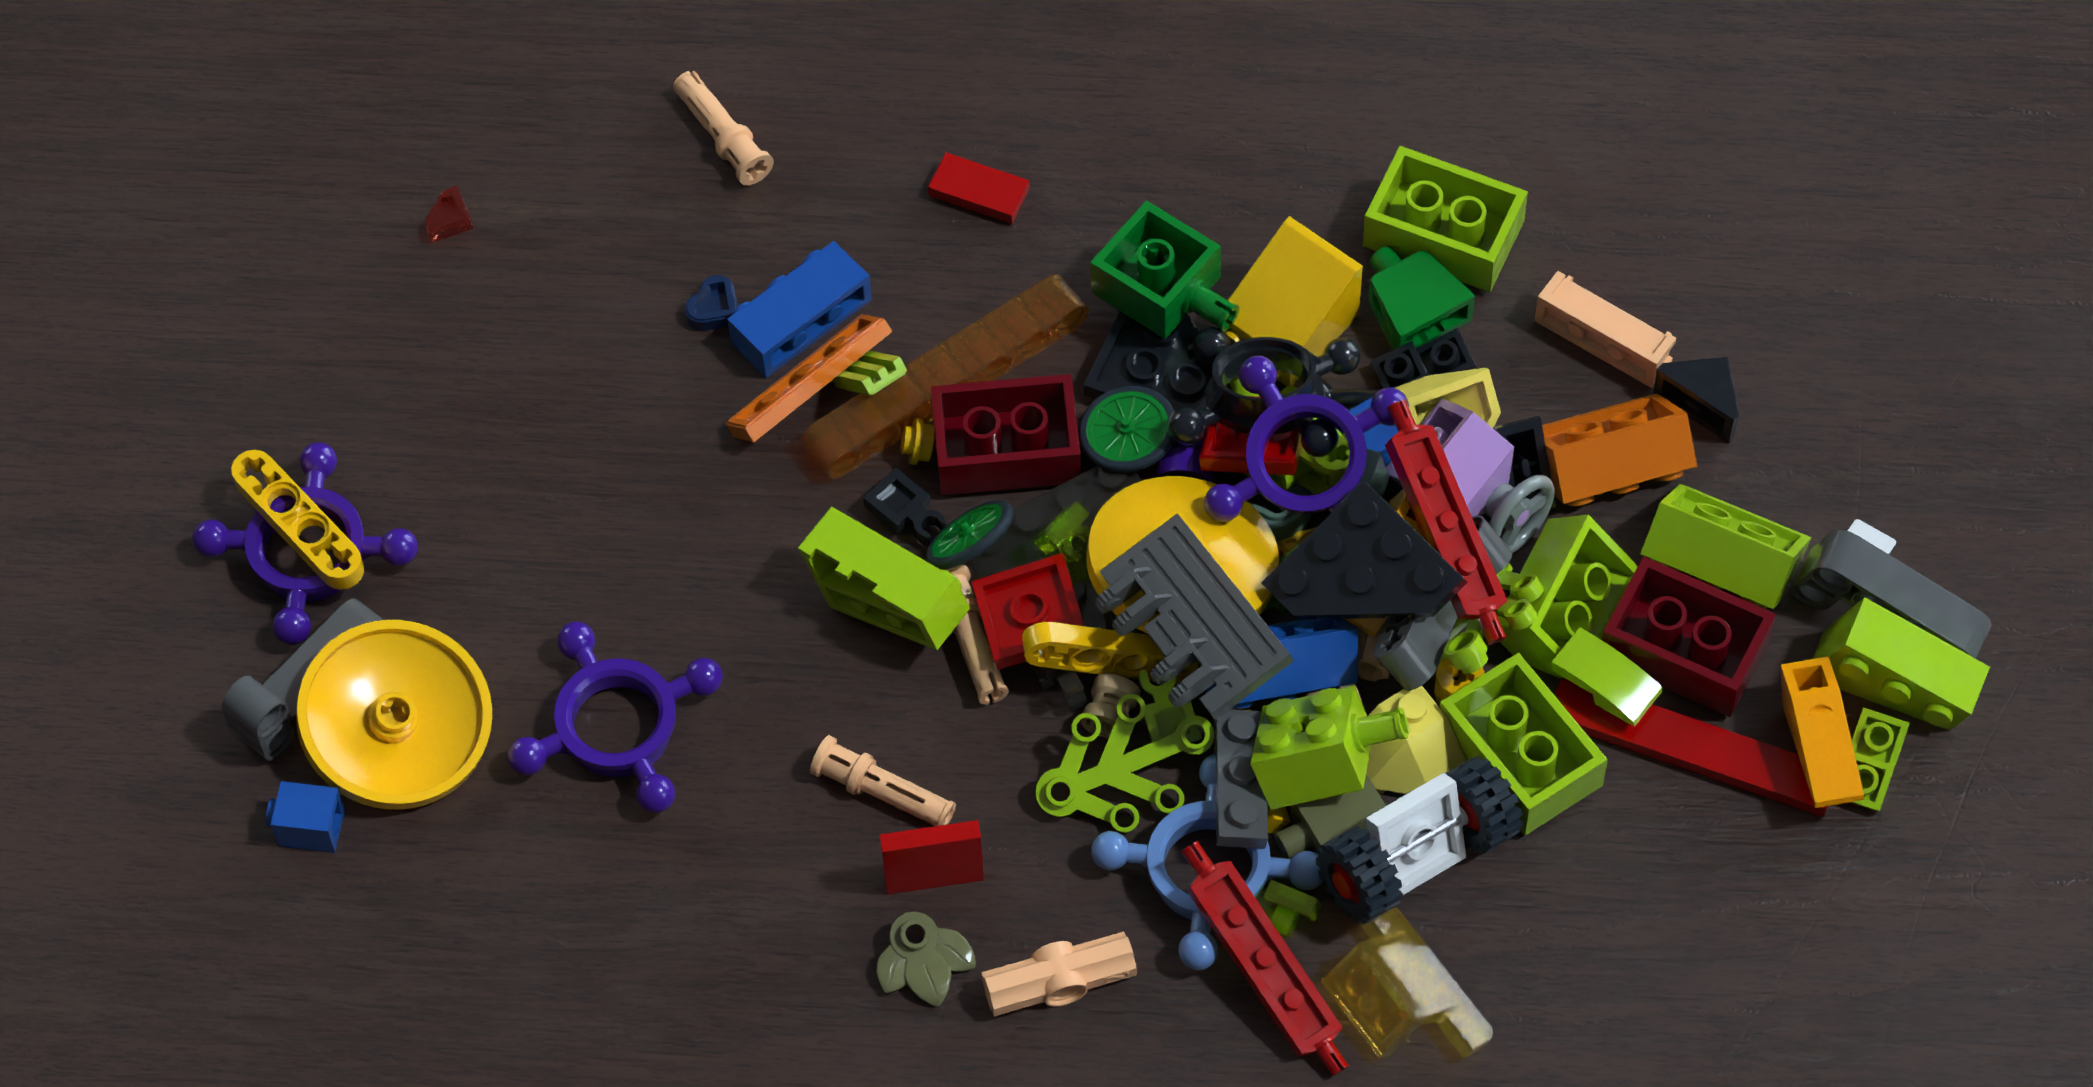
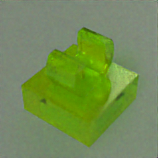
[1033,501,1091,563]
[1263,880,1322,938]

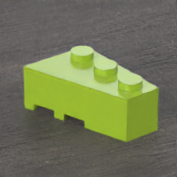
[798,506,970,650]
[1812,597,1990,730]

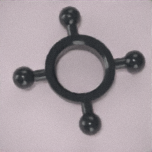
[1168,327,1361,457]

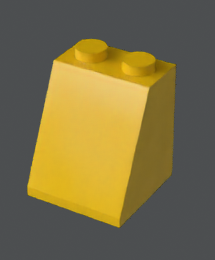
[1224,216,1363,386]

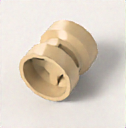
[1081,673,1141,739]

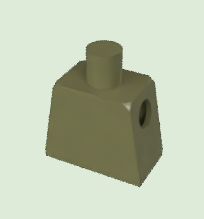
[1274,774,1386,859]

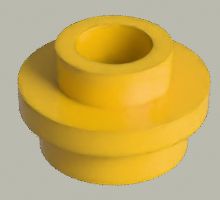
[901,418,934,465]

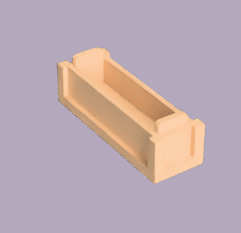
[1535,271,1676,388]

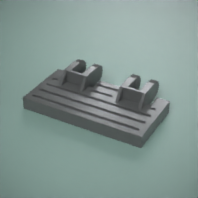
[1095,513,1294,720]

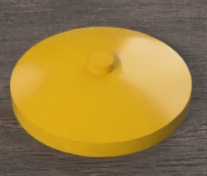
[1086,476,1279,633]
[296,620,492,810]

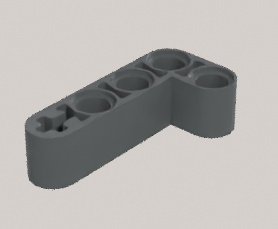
[1374,515,1513,691]
[1791,530,1992,659]
[222,598,384,761]

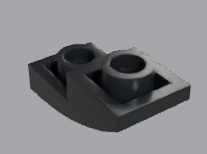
[1370,328,1478,389]

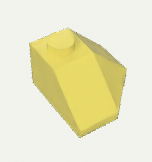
[1395,368,1501,428]
[1366,686,1467,795]

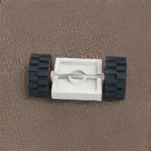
[1316,757,1523,925]

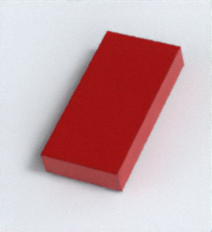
[928,152,1030,224]

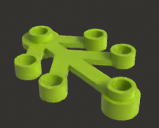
[1440,563,1544,674]
[1036,694,1214,833]

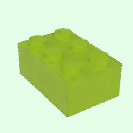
[1363,146,1528,292]
[1440,652,1608,836]

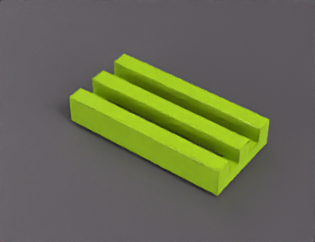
[832,350,908,396]

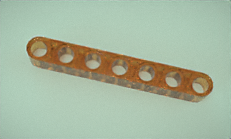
[801,274,1089,479]

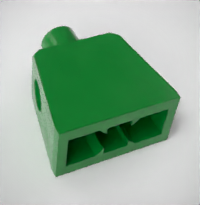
[1368,246,1475,350]

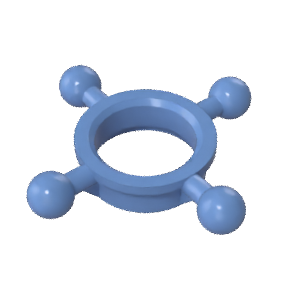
[1091,754,1324,970]

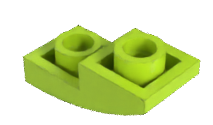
[1552,627,1662,727]
[1849,707,1910,812]

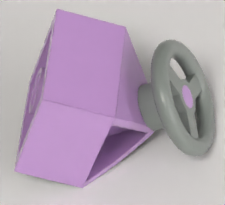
[1386,398,1555,553]

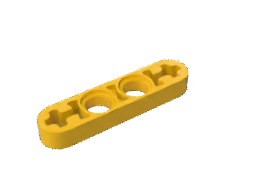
[231,450,364,590]
[1021,622,1198,683]

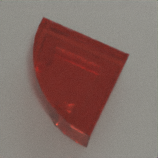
[426,185,474,243]

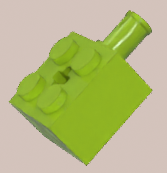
[1250,686,1409,810]

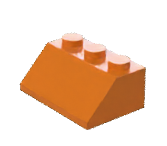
[1542,393,1698,506]

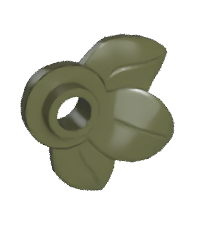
[876,911,976,1007]

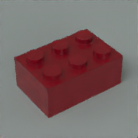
[931,374,1081,496]
[1602,556,1776,718]

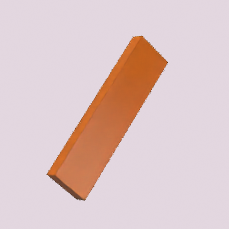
[725,314,892,443]

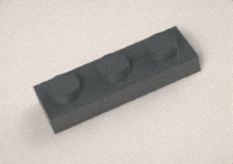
[1214,709,1268,849]

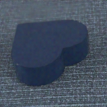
[685,275,738,331]

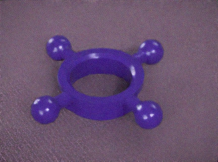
[1204,356,1409,522]
[192,442,418,645]
[508,621,723,813]

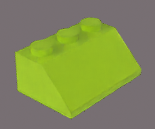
[1640,484,1812,609]
[1498,514,1638,679]

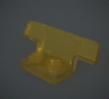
[1320,906,1493,1059]

